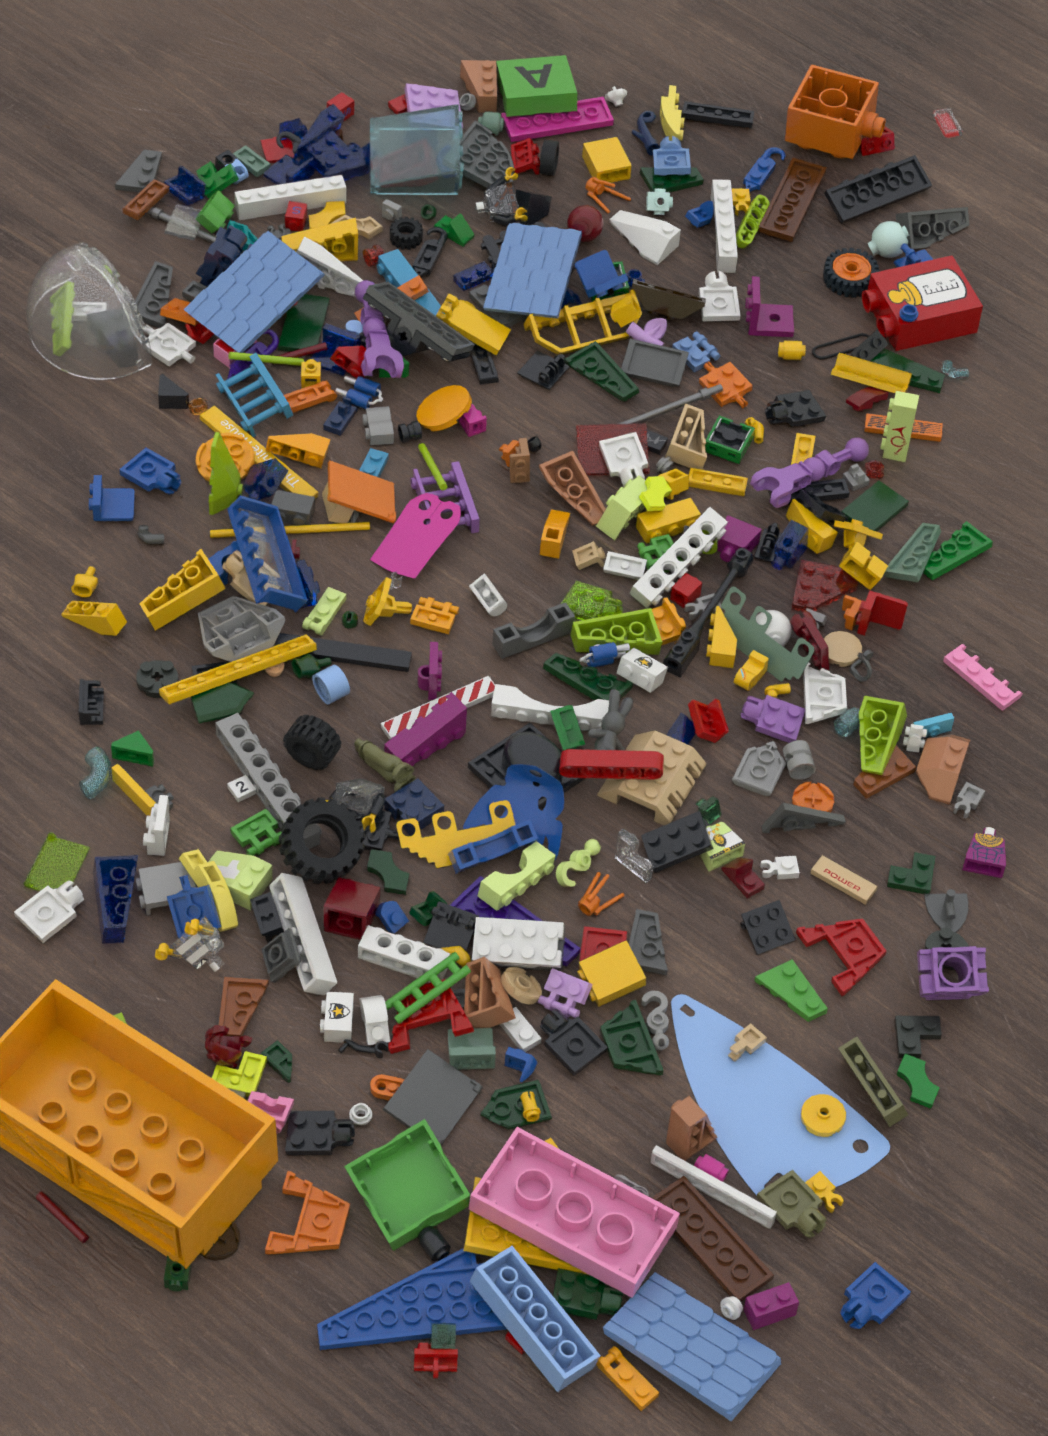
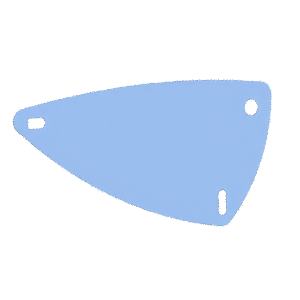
[671,994,890,1196]

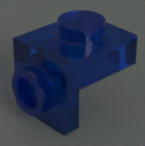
[279,118,308,141]

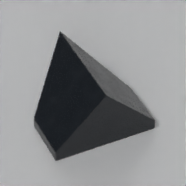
[515,189,552,225]

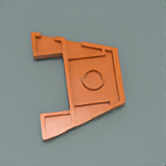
[265,1171,350,1255]

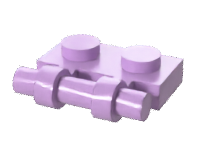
[538,968,593,1018]

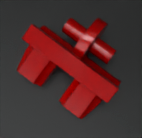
[414,1343,458,1379]

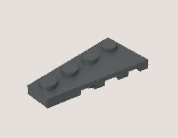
[128,261,173,328]

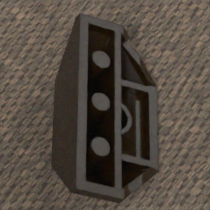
[632,279,706,320]

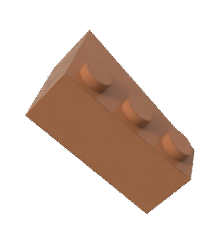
[464,957,516,1028]
[666,1096,718,1161]

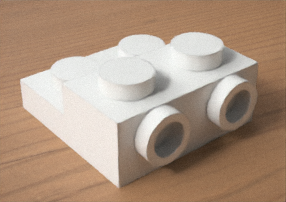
[143,795,170,856]

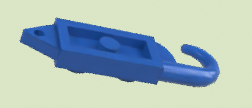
[743,147,786,192]

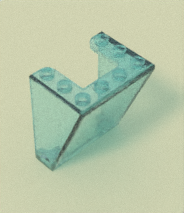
[370,104,463,195]

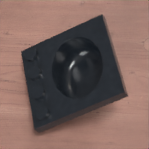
[468,723,586,809]

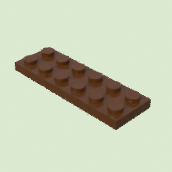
[758,158,827,242]
[652,1176,774,1302]

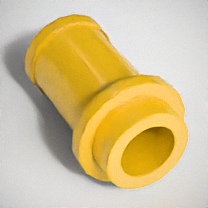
[520,1091,541,1122]

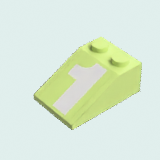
[195,851,273,910]

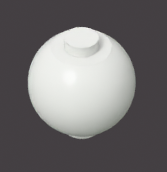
[756,610,792,646]

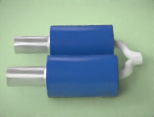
[335,375,383,409]
[579,642,630,668]

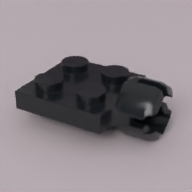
[765,390,826,427]
[540,1009,608,1076]
[285,1111,355,1156]

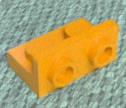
[652,597,686,645]

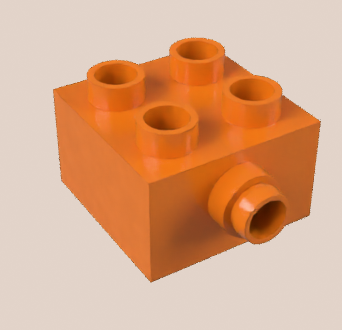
[785,64,886,159]

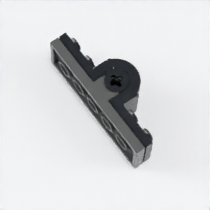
[363,282,475,362]

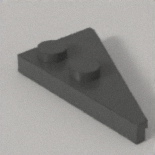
[761,803,846,833]

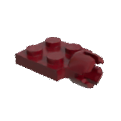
[790,611,829,671]

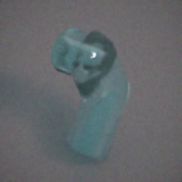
[941,360,969,378]

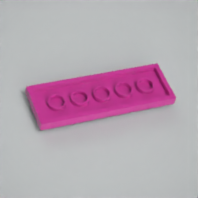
[501,97,614,142]

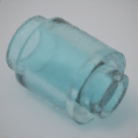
[834,707,860,737]

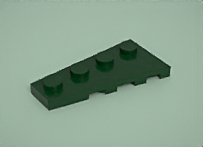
[565,341,639,402]
[870,348,945,393]
[543,653,633,700]

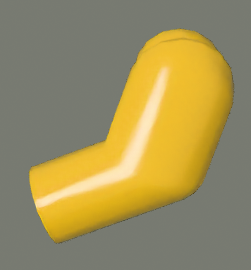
[764,683,791,698]

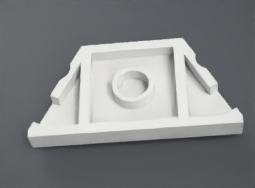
[803,662,847,724]

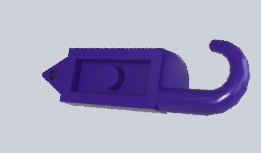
[227,329,279,380]

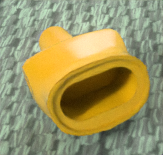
[71,566,98,597]

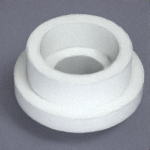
[349,1103,372,1126]
[720,1296,743,1320]

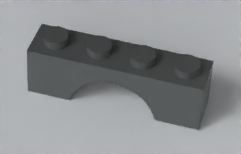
[492,602,575,659]

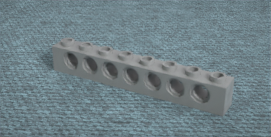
[216,713,322,849]

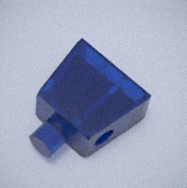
[243,458,288,501]
[771,520,808,570]

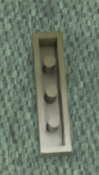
[838,1036,908,1127]

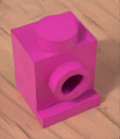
[458,404,487,437]

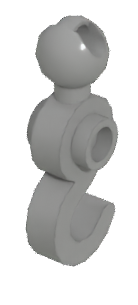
[641,991,669,1050]

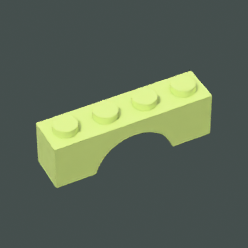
[477,841,556,911]

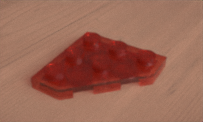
[791,560,858,611]

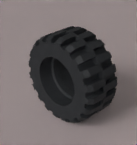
[279,797,365,884]

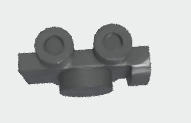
[264,224,291,241]
[145,784,174,810]

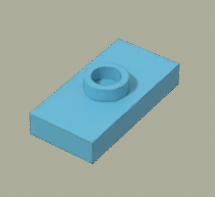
[913,713,954,738]

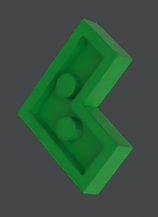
[196,161,239,198]

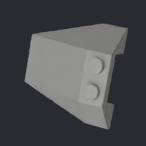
[198,596,285,662]

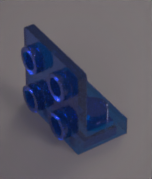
[264,154,315,185]
[311,323,360,376]

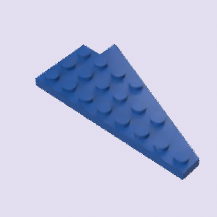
[317,1248,507,1350]

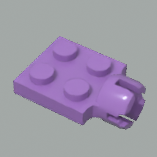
[741,695,805,743]

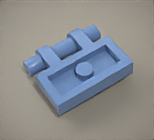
[672,331,720,372]

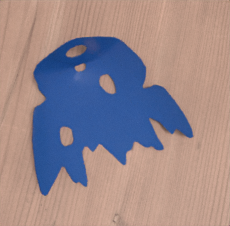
[463,764,564,860]

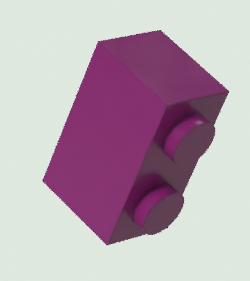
[743,1282,799,1330]

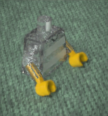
[155,916,225,972]

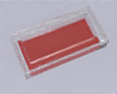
[933,108,963,138]

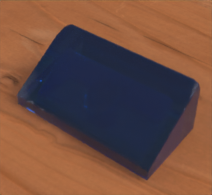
[667,713,696,745]

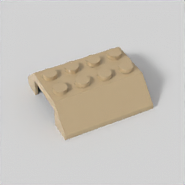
[597,731,706,825]

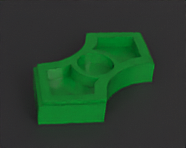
[897,1054,940,1109]

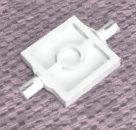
[141,323,196,367]

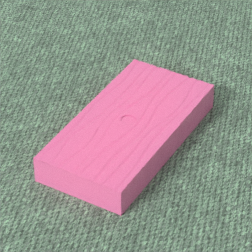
[469,1127,680,1298]

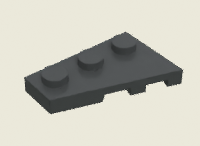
[115,150,162,193]
[629,909,668,975]

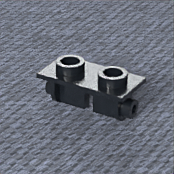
[850,329,888,361]

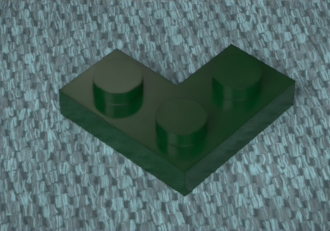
[887,852,936,894]

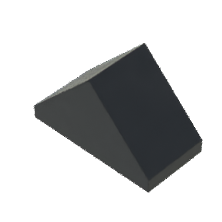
[158,374,189,409]

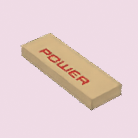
[810,855,877,905]

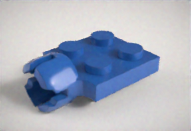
[119,448,181,495]
[840,1262,911,1329]

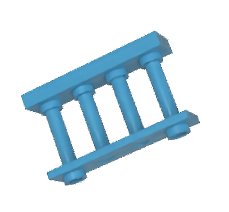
[216,353,293,437]

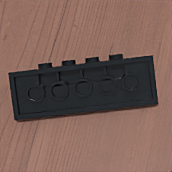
[824,155,932,224]

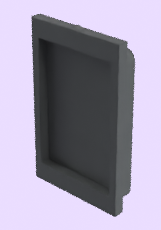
[621,339,689,387]

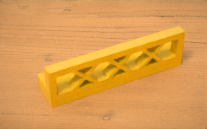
[831,353,912,393]

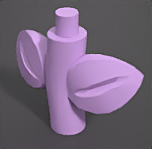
[626,318,667,346]

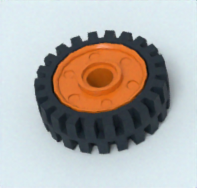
[823,248,879,298]

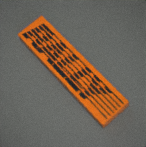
[864,413,943,442]

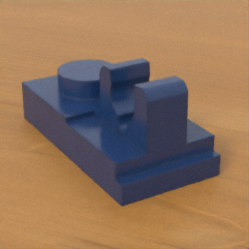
[323,397,357,436]

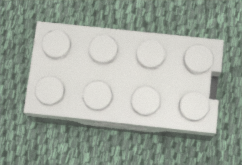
[472,917,566,972]

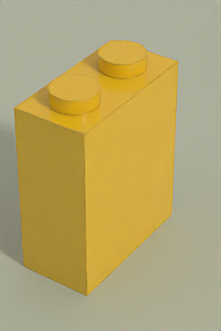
[582,137,632,183]
[577,940,646,1007]

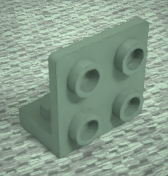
[448,1028,496,1070]

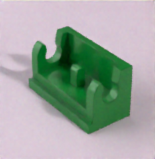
[550,705,585,751]

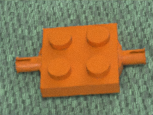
[699,362,753,408]

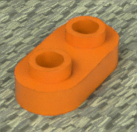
[370,1074,405,1101]

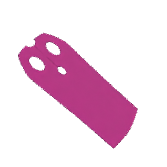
[370,493,461,579]

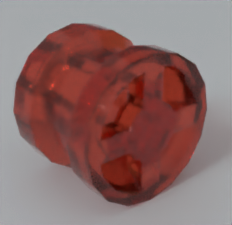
[363,244,384,267]

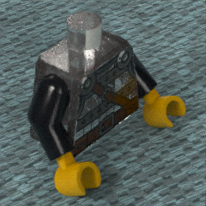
[475,167,528,226]

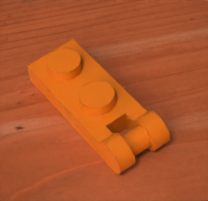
[284,381,337,413]

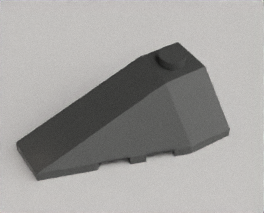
[895,207,969,249]

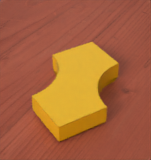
[309,201,345,229]

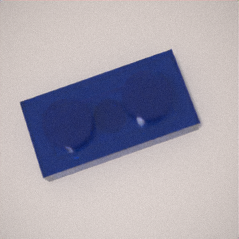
[453,261,494,291]

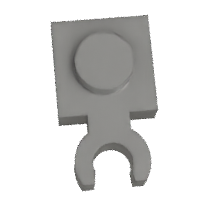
[684,593,723,620]
[953,782,985,819]

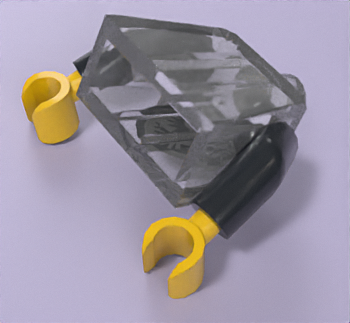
[325,779,386,833]

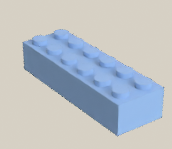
[470,1246,601,1392]

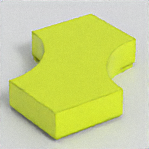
[639,476,672,511]

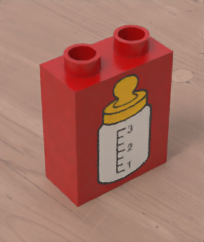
[862,255,983,351]

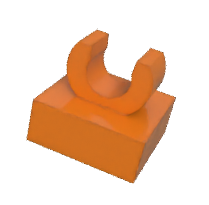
[499,440,519,467]

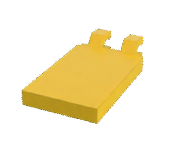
[436,294,511,355]

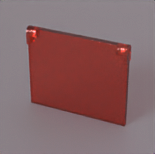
[576,423,650,476]

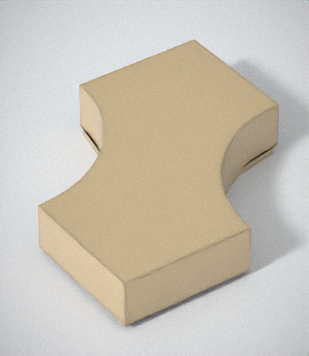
[331,215,383,239]

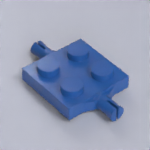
[167,875,221,948]

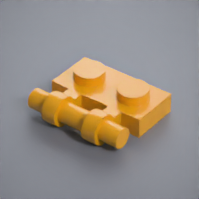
[410,597,459,634]

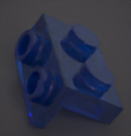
[164,166,206,206]
[297,559,320,609]

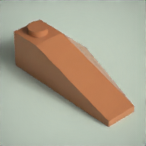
[539,451,606,526]

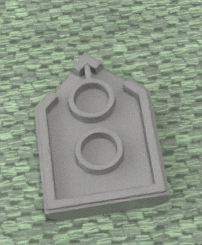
[732,741,786,797]

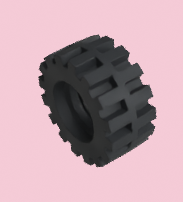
[390,216,423,250]

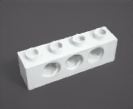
[358,925,450,983]

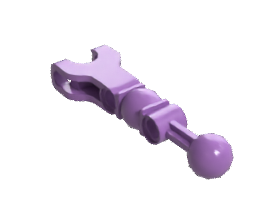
[355,280,404,378]
[750,437,869,508]

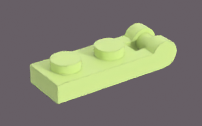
[302,587,346,636]

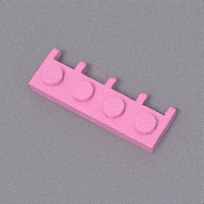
[943,644,1023,711]

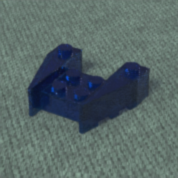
[294,104,383,181]

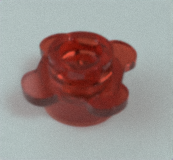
[865,460,884,479]

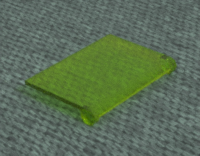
[23,832,90,891]

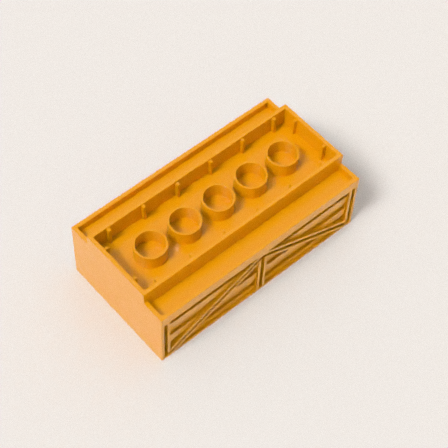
[0,979,278,1269]

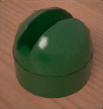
[421,204,437,220]
[342,611,358,629]

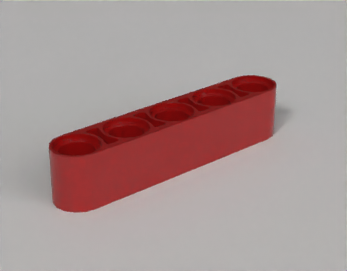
[559,749,664,780]

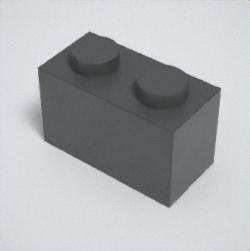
[271,490,315,526]

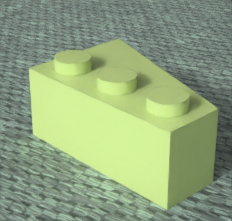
[596,475,647,540]

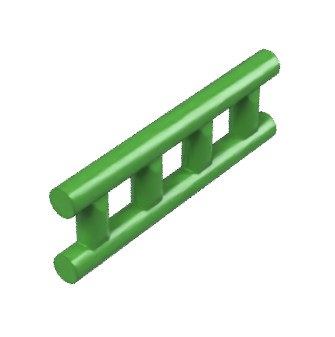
[385,952,471,1024]

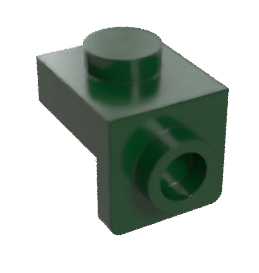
[409,891,447,926]

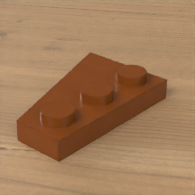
[853,745,916,799]
[219,977,269,1037]

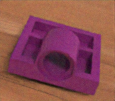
[417,642,442,700]

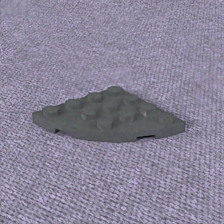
[442,121,514,194]

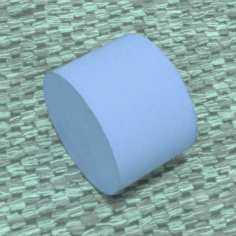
[312,665,350,704]

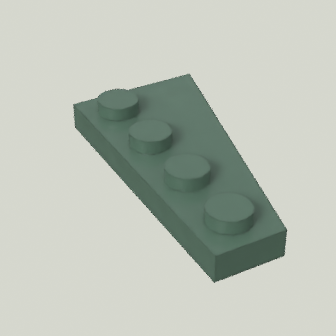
[884,523,941,582]

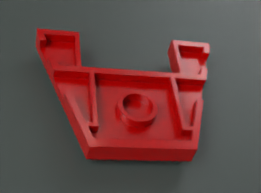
[796,918,886,996]
[388,979,474,1054]

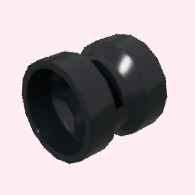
[398,420,422,443]

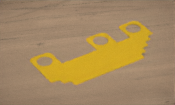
[396,800,515,868]

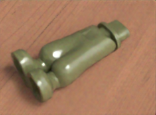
[354,738,415,792]

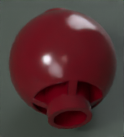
[567,205,604,242]

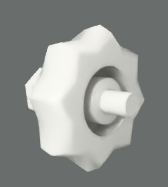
[605,86,627,107]

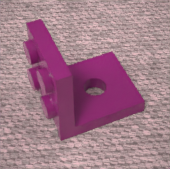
[745,276,794,337]

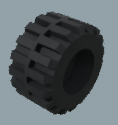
[283,715,342,770]

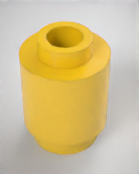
[778,340,806,360]

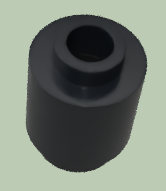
[418,1226,451,1261]

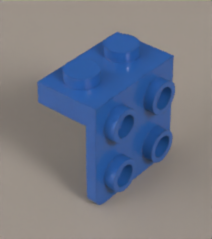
[575,250,628,298]
[89,475,135,521]

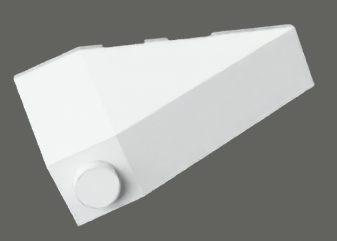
[609,210,681,265]
[296,237,363,297]

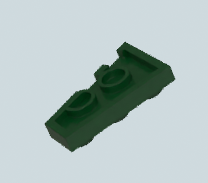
[640,167,704,193]

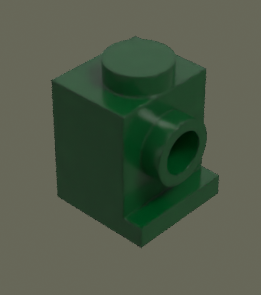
[164,1255,192,1292]

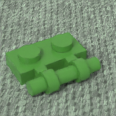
[637,534,683,573]
[230,809,282,856]

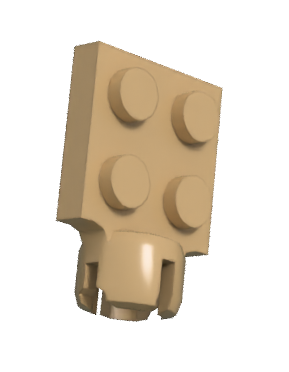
[222,550,280,606]

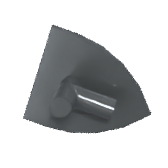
[924,889,968,932]

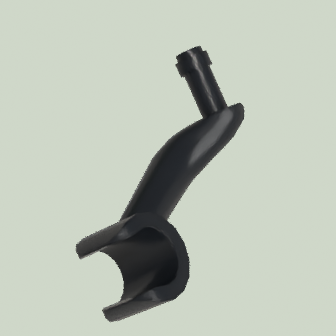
[338,1039,388,1058]

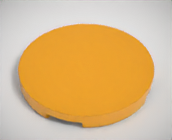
[416,385,472,431]
[196,433,255,482]

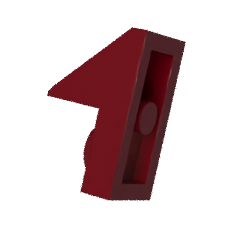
[721,857,765,899]

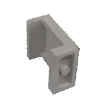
[135,862,196,916]

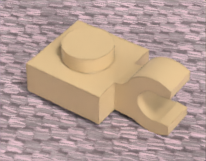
[728,1023,767,1062]

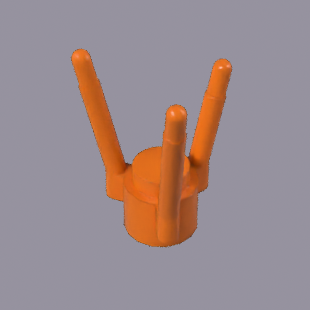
[585,177,631,213]
[578,872,624,916]

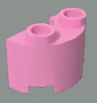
[248,1091,294,1134]

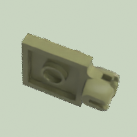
[757,1169,826,1238]

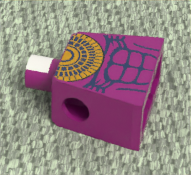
[962,827,1006,878]

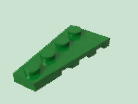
[923,521,993,580]

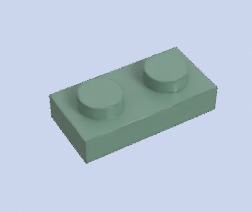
[233,145,270,177]

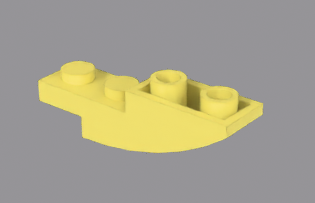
[660,85,684,141]
[179,849,238,932]

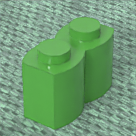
[196,190,235,234]

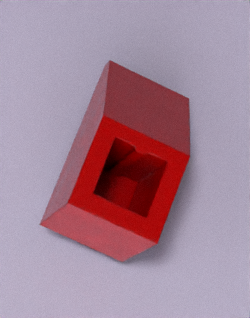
[330,346,367,378]

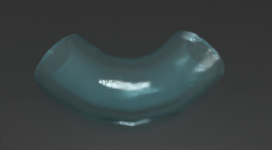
[79,747,112,800]

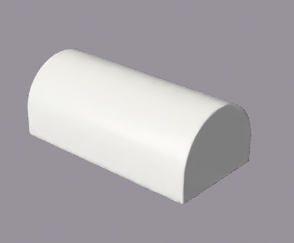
[469,573,507,616]

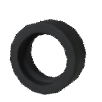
[540,140,559,176]

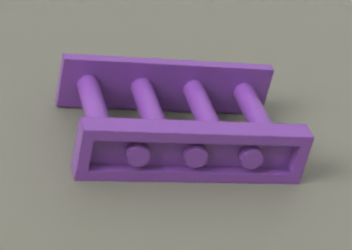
[410,461,480,533]

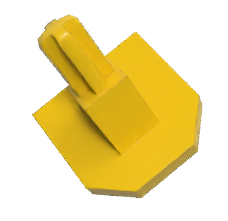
[834,519,883,549]
[363,577,412,626]

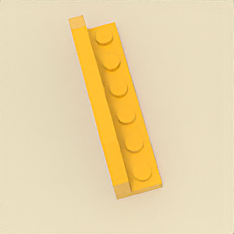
[523,290,642,354]

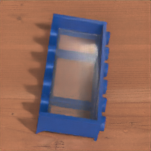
[227,495,308,613]

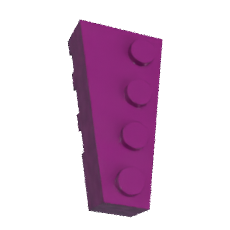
[384,692,467,766]

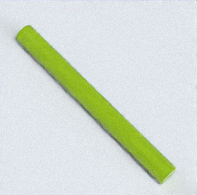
[228,352,304,366]
[418,443,447,491]

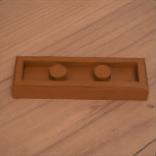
[123,179,169,220]

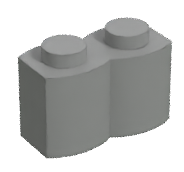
[362,406,394,445]

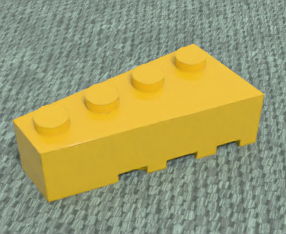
[281,218,358,261]
[139,549,226,631]

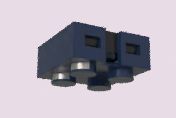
[384,778,444,836]

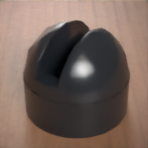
[527,435,542,452]

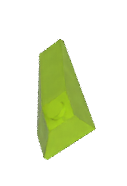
[209,432,244,515]
[859,696,907,775]

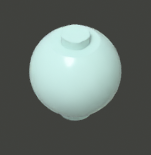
[868,221,909,258]

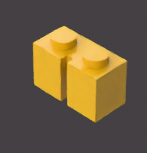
[839,542,888,590]

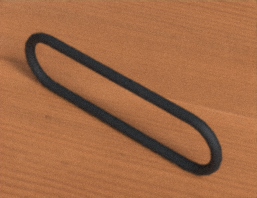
[812,333,869,359]

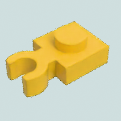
[732,188,750,215]
[805,1171,844,1213]

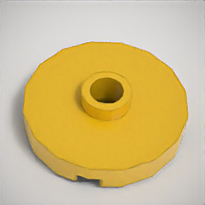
[801,1094,846,1137]

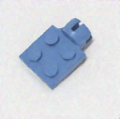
[653,136,691,176]

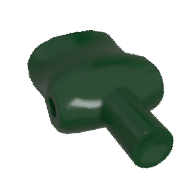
[291,654,331,679]

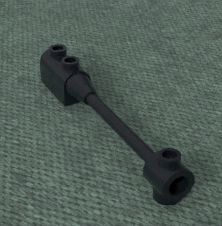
[663,548,754,678]

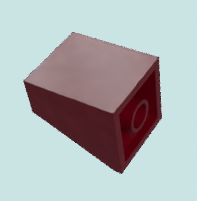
[324,877,381,940]

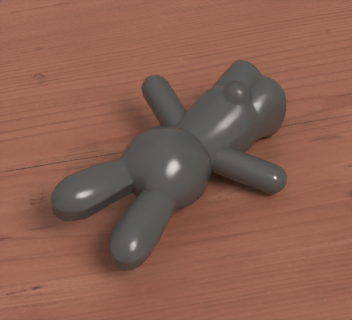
[588,689,634,750]

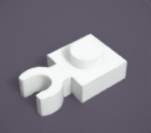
[760,856,800,879]

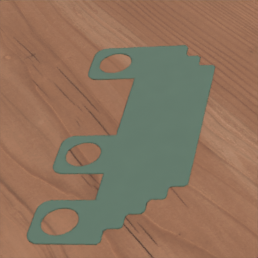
[721,586,814,682]

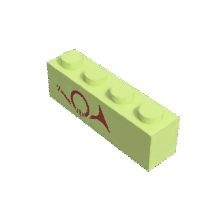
[880,391,919,462]

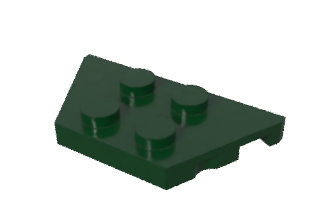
[600,1000,664,1075]

